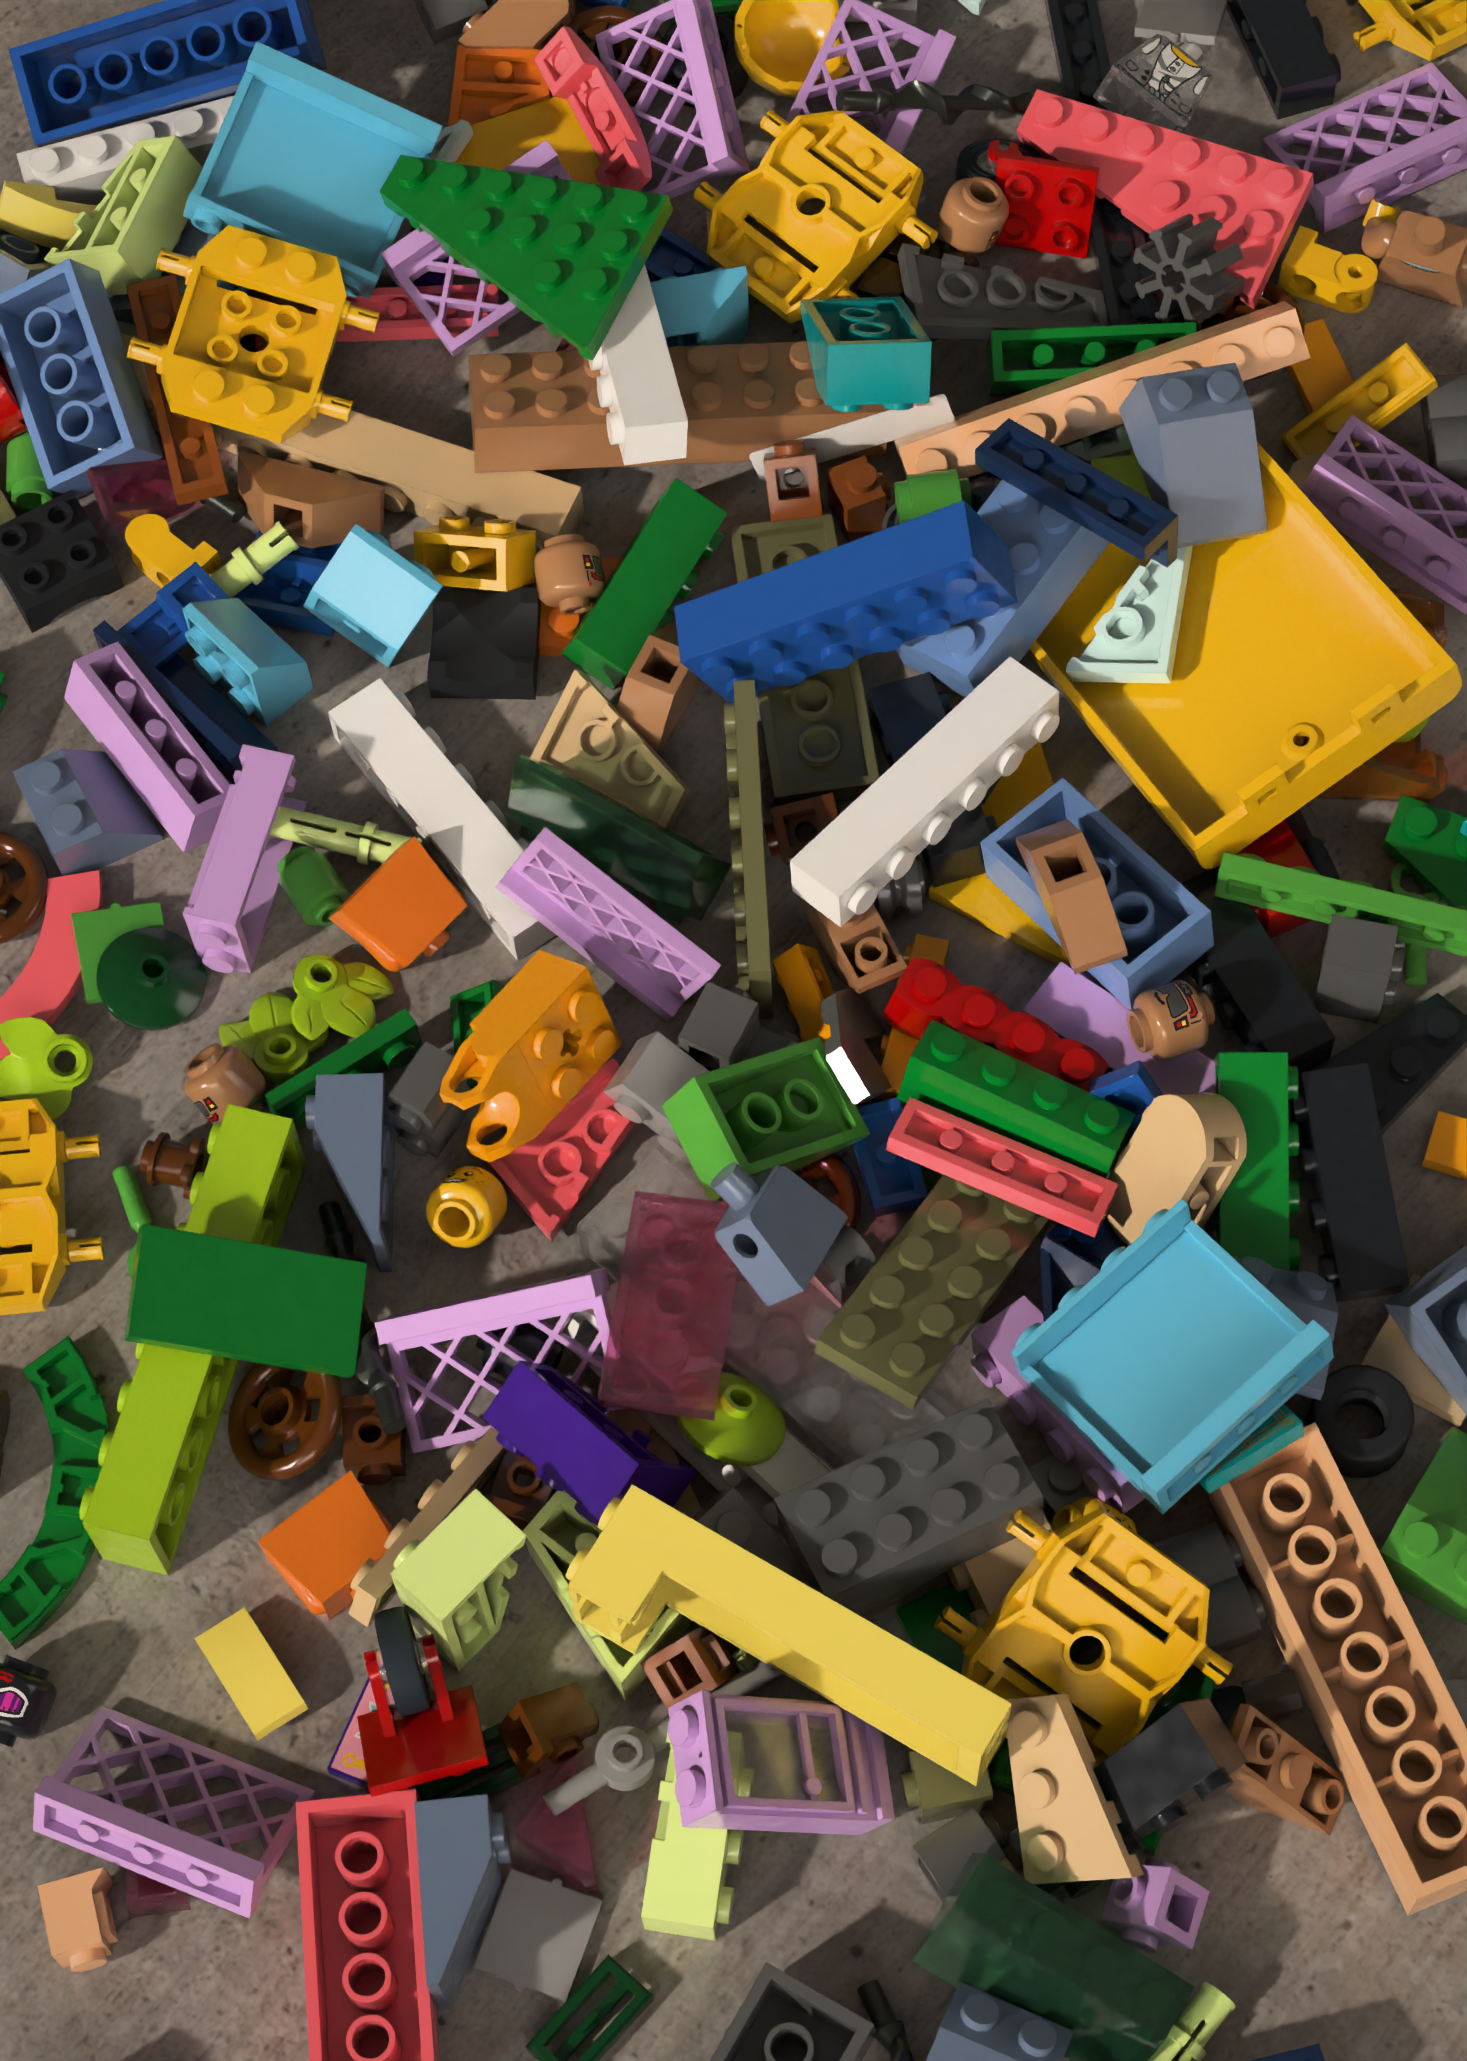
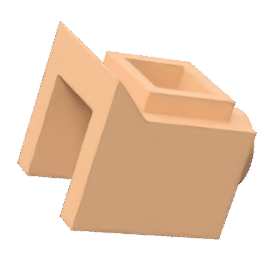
[37,1867,118,1972]

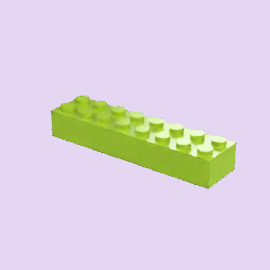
[79,1104,307,1576]

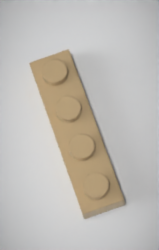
[349,1427,506,1627]

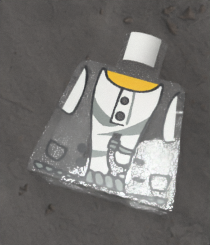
[1093,34,1213,133]

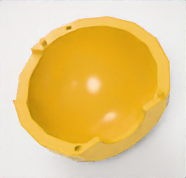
[733,0,851,98]

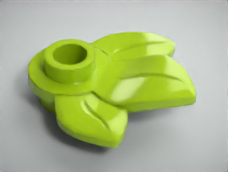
[291,954,394,1043]
[219,992,329,1084]
[0,1017,93,1121]

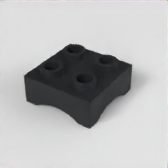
[0,490,124,633]
[427,586,541,700]

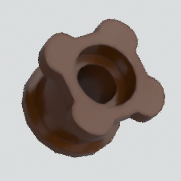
[140,1132,209,1200]

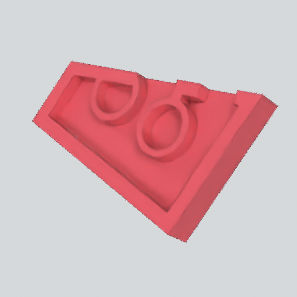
[483,1058,635,1243]

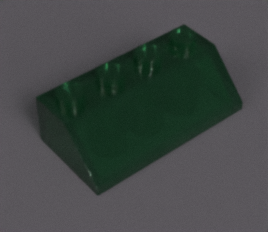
[506,753,732,924]
[910,1853,1195,2061]

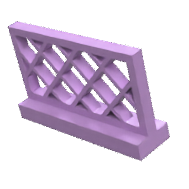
[595,0,750,199]
[786,0,957,155]
[1262,62,1467,233]
[381,140,574,357]
[1300,414,1467,615]
[495,827,721,1022]
[375,1267,632,1453]
[33,1706,315,1919]

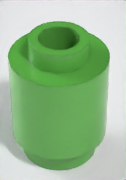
[6,432,58,512]
[894,468,972,524]
[278,846,351,926]

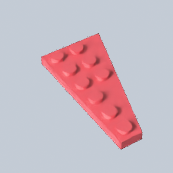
[1017,89,1314,309]

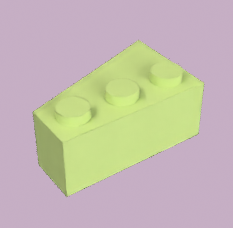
[44,136,202,296]
[390,1488,527,1672]
[523,1490,692,1702]
[641,1732,754,1941]

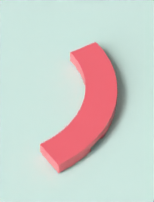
[0,870,104,1061]

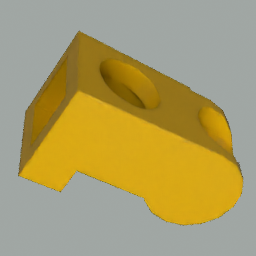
[1277,225,1378,314]
[125,514,222,588]

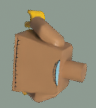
[1361,198,1467,310]

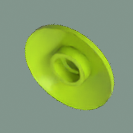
[674,1371,785,1466]

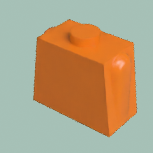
[328,836,468,972]
[258,1470,394,1620]

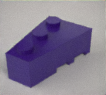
[482,1360,697,1525]

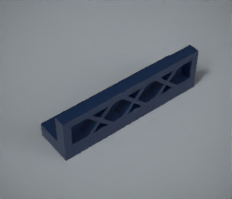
[975,418,1178,568]
[93,620,278,785]

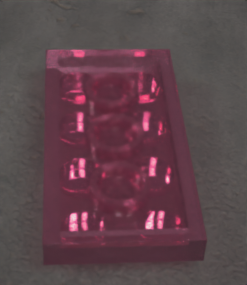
[598,1191,740,1421]

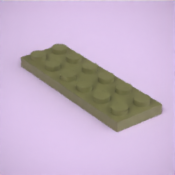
[729,512,879,807]
[724,680,773,1019]
[814,1175,1053,1410]

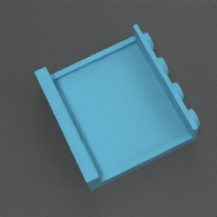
[183,41,443,300]
[1011,1199,1334,1515]

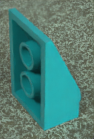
[800,296,932,412]

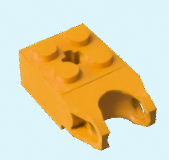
[439,950,622,1162]

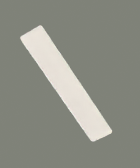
[749,394,955,480]

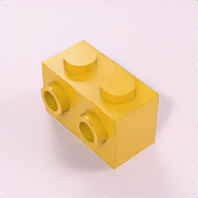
[414,516,536,592]

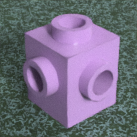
[1101,1858,1210,1953]

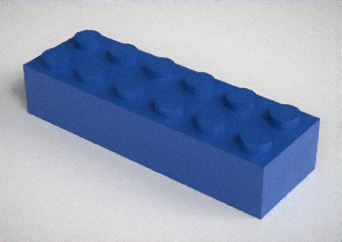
[8,0,327,147]
[674,500,1018,702]

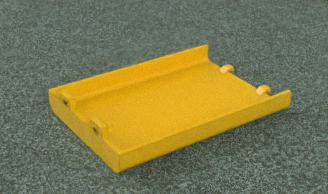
[1027,442,1462,869]

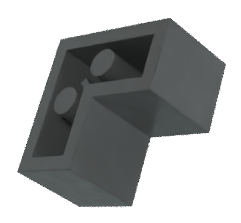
[1313,914,1405,1023]
[678,982,803,1071]

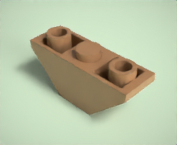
[458,0,575,50]
[238,451,385,549]
[617,620,702,757]
[1015,819,1128,975]
[788,857,908,994]
[1225,1704,1346,1836]

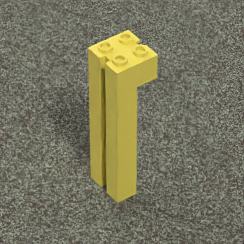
[566,1484,1012,1786]

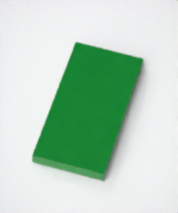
[124,1224,367,1378]

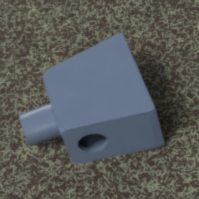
[711,1162,848,1307]

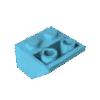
[650,266,749,347]
[303,524,443,668]
[182,598,313,727]

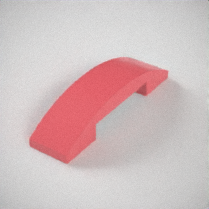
[534,26,652,191]

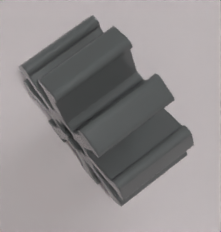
[1133,214,1245,325]

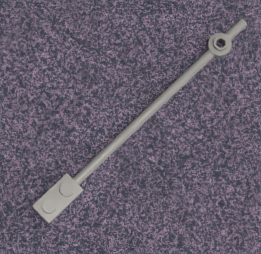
[543,1453,1094,1816]

